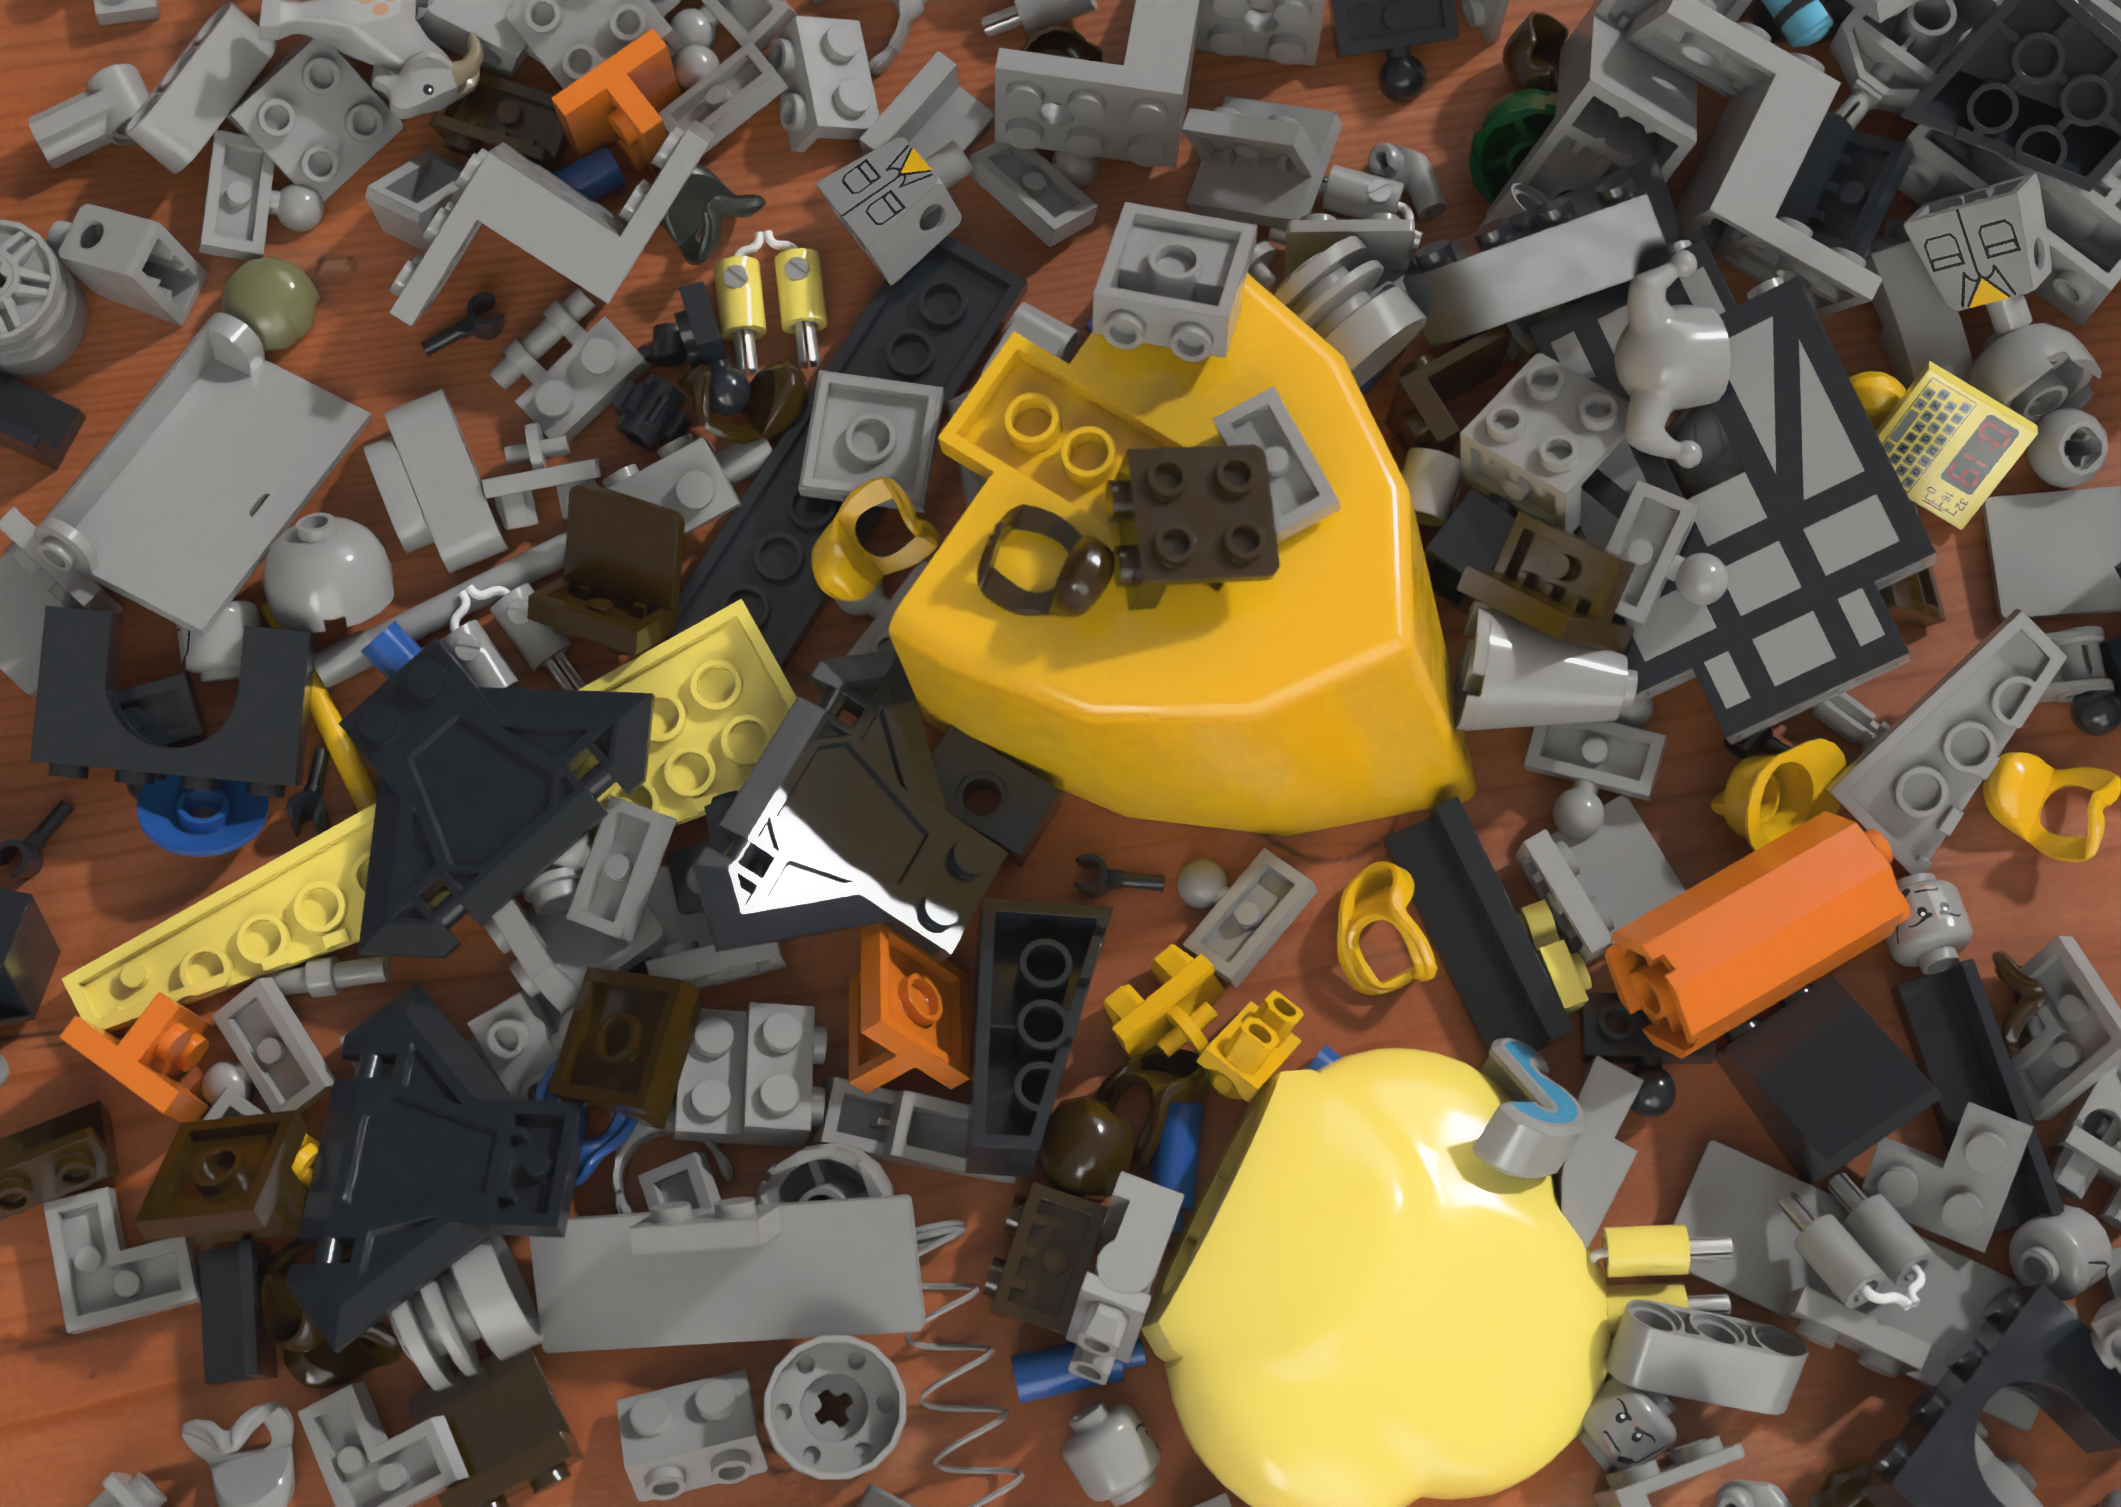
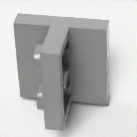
[1182,96,1343,229]

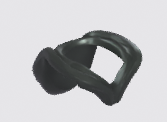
[652,164,766,265]

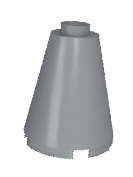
[1455,600,1638,731]

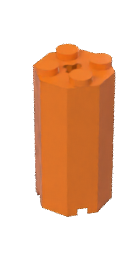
[1604,811,1911,1059]

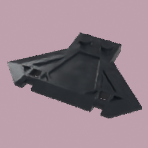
[338,638,655,959]
[692,650,1008,962]
[286,982,588,1353]

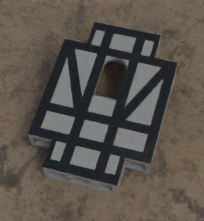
[1528,239,1938,745]

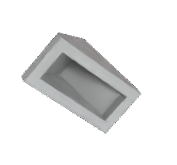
[365,150,464,252]

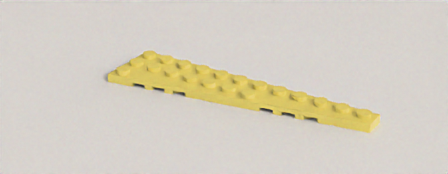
[61,599,797,1033]

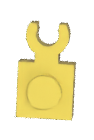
[1517,899,1592,1015]

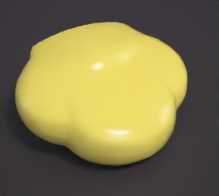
[1141,1048,1611,1507]

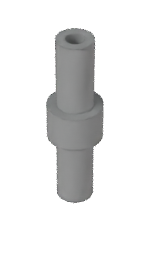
[258,956,391,998]

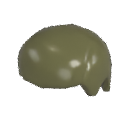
[222,257,321,352]

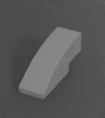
[1865,240,1973,391]
[1554,1055,1644,1250]
[809,1077,1016,1184]

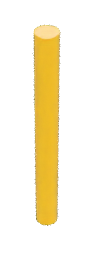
[261,602,377,813]

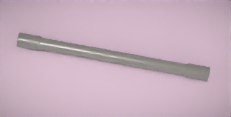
[314,440,773,689]

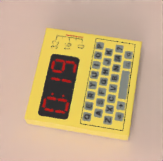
[1876,361,2038,530]

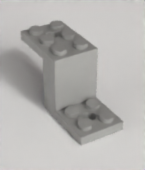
[995,0,1325,168]
[1486,0,1752,217]
[1624,0,1883,317]
[389,120,716,326]

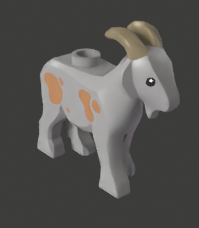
[258,0,484,119]

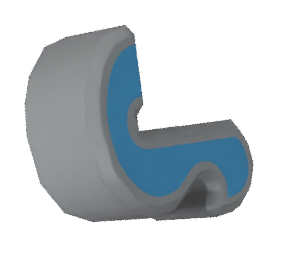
[1472,1038,1586,1178]

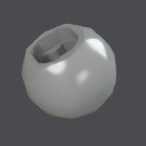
[2027,408,2109,488]

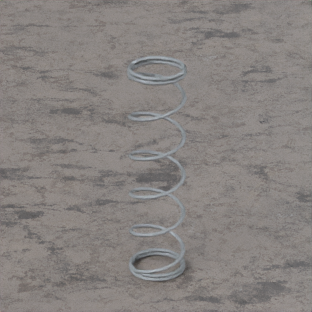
[904,1220,1025,1507]

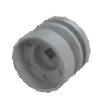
[0,219,89,379]
[1274,236,1427,388]
[388,1235,544,1391]
[764,1335,906,1480]

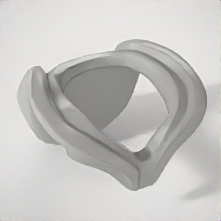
[181,1401,295,1507]

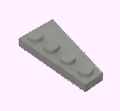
[1826,608,2067,875]

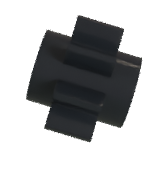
[611,374,691,452]

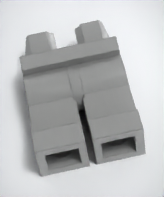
[2048,1062,2121,1231]
[1066,1171,1184,1385]

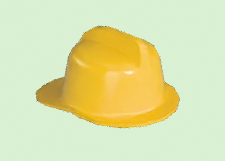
[1711,738,1847,851]

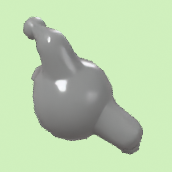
[1614,250,1731,468]

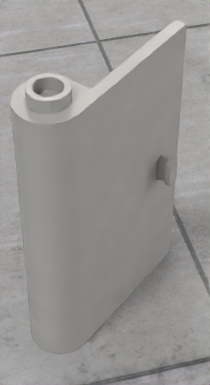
[34,313,372,637]

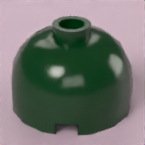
[1469,88,1573,204]

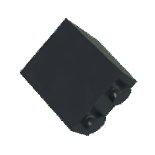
[1715,975,1943,1184]

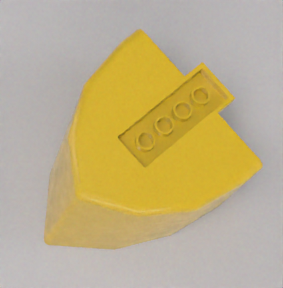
[888,273,1477,836]

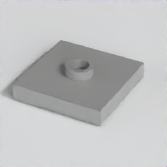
[798,370,944,513]

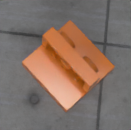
[551,28,681,179]
[849,923,971,1094]
[59,992,214,1123]

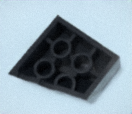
[1900,0,2121,192]

